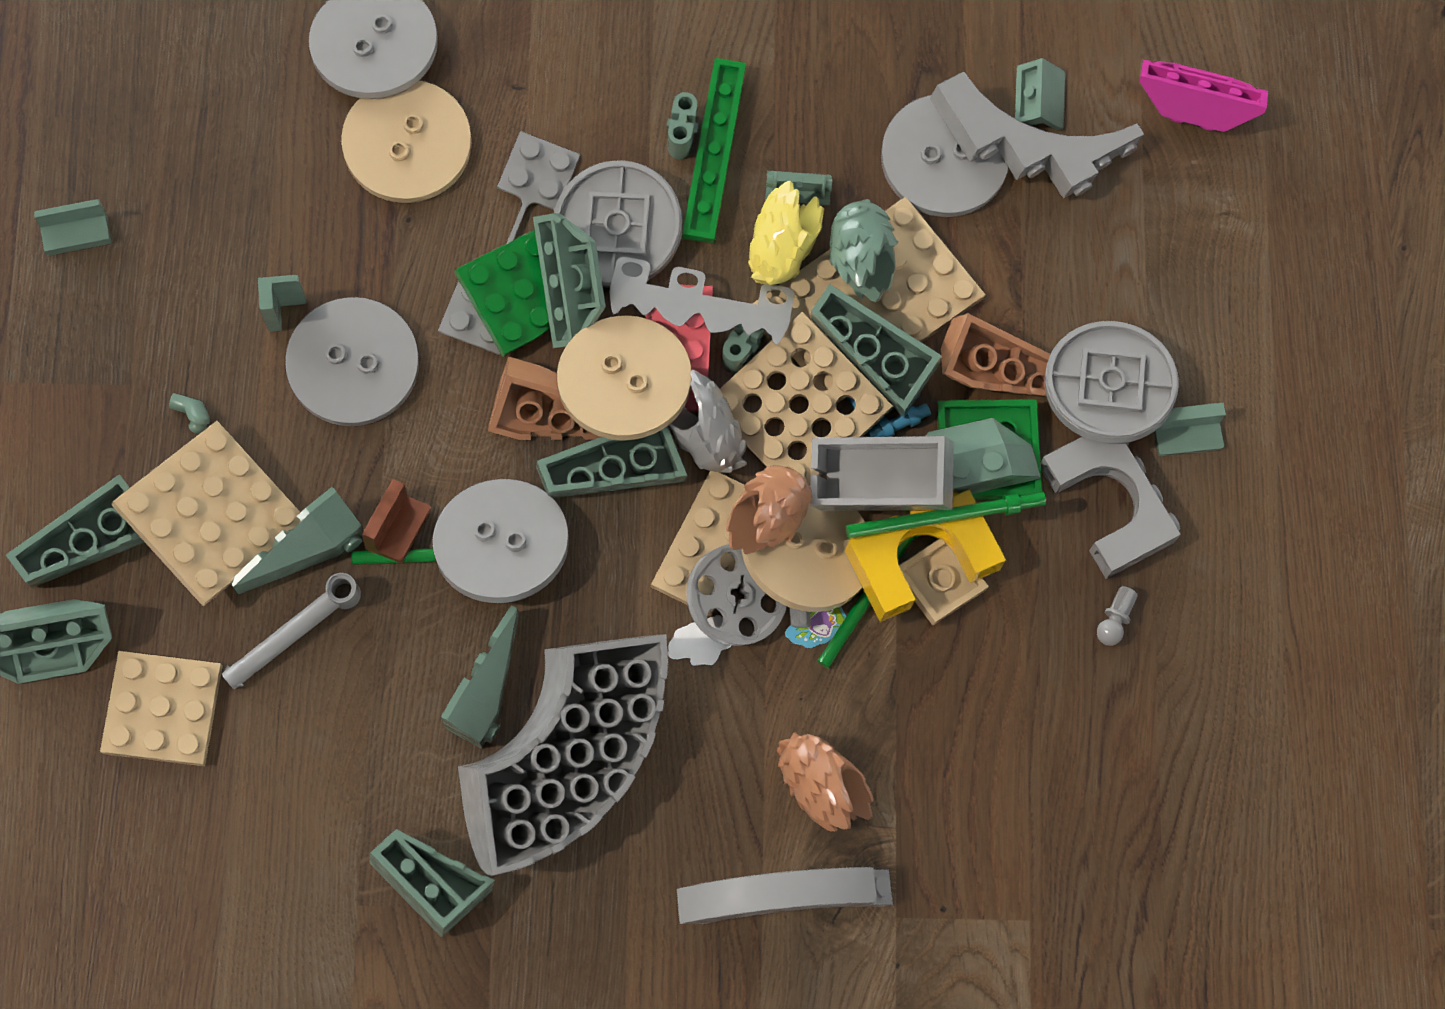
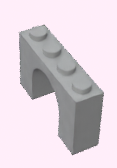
[1040,437,1181,579]

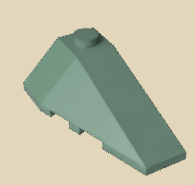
[230,487,364,595]

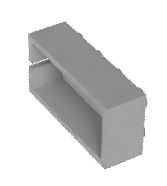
[810,436,954,511]

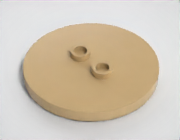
[342,80,471,203]
[557,316,692,440]
[742,485,865,612]

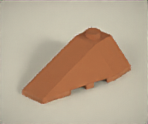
[941,313,1051,397]
[488,357,600,440]

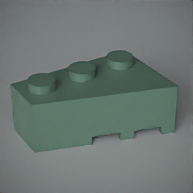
[370,829,495,938]

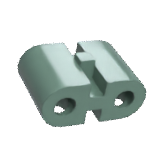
[667,92,698,159]
[722,324,765,374]

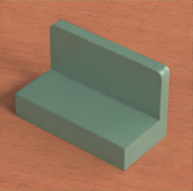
[1015,58,1065,130]
[34,199,112,256]
[258,275,307,332]
[1154,402,1226,457]

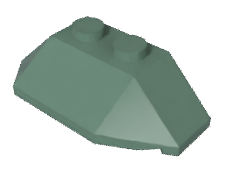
[533,213,606,348]
[926,418,1040,494]
[0,599,112,684]

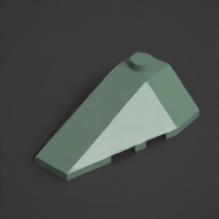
[441,605,519,749]

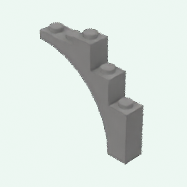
[930,72,1144,198]

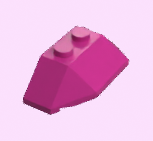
[1139,60,1268,132]

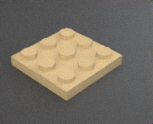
[100,651,223,766]

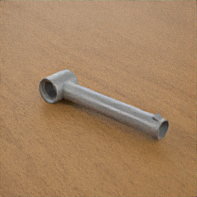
[222,573,361,690]

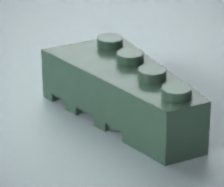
[811,284,942,418]
[536,426,687,498]
[6,474,145,588]

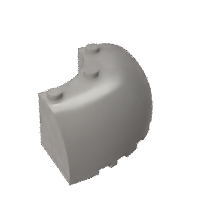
[458,634,668,876]

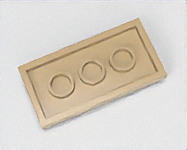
[651,471,745,617]

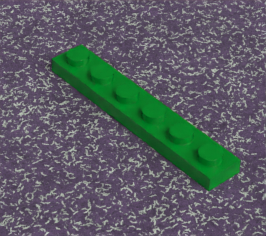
[682,58,746,244]

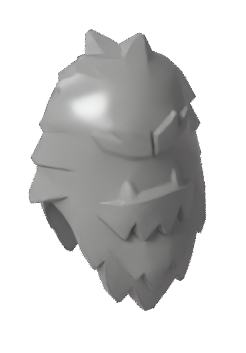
[668,370,747,473]

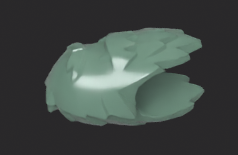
[830,199,898,303]

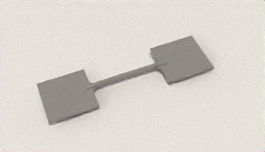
[438,131,580,355]

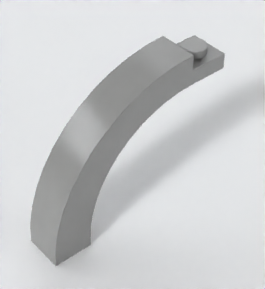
[677,867,893,924]

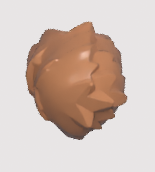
[726,465,812,554]
[777,733,873,831]

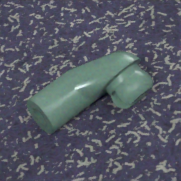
[169,393,210,434]

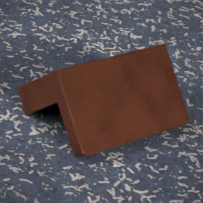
[362,479,431,563]

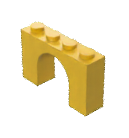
[845,490,1006,622]

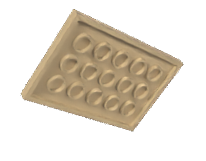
[752,197,985,403]

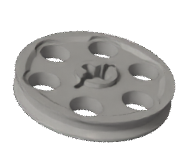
[686,544,786,646]

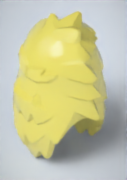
[748,181,824,285]

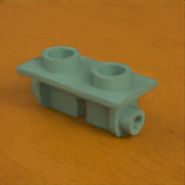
[765,171,832,206]

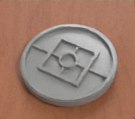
[309,0,438,99]
[881,95,1009,217]
[554,160,683,288]
[285,297,419,426]
[1044,321,1179,444]
[433,479,569,603]

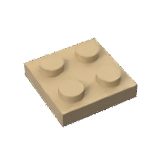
[899,539,989,625]

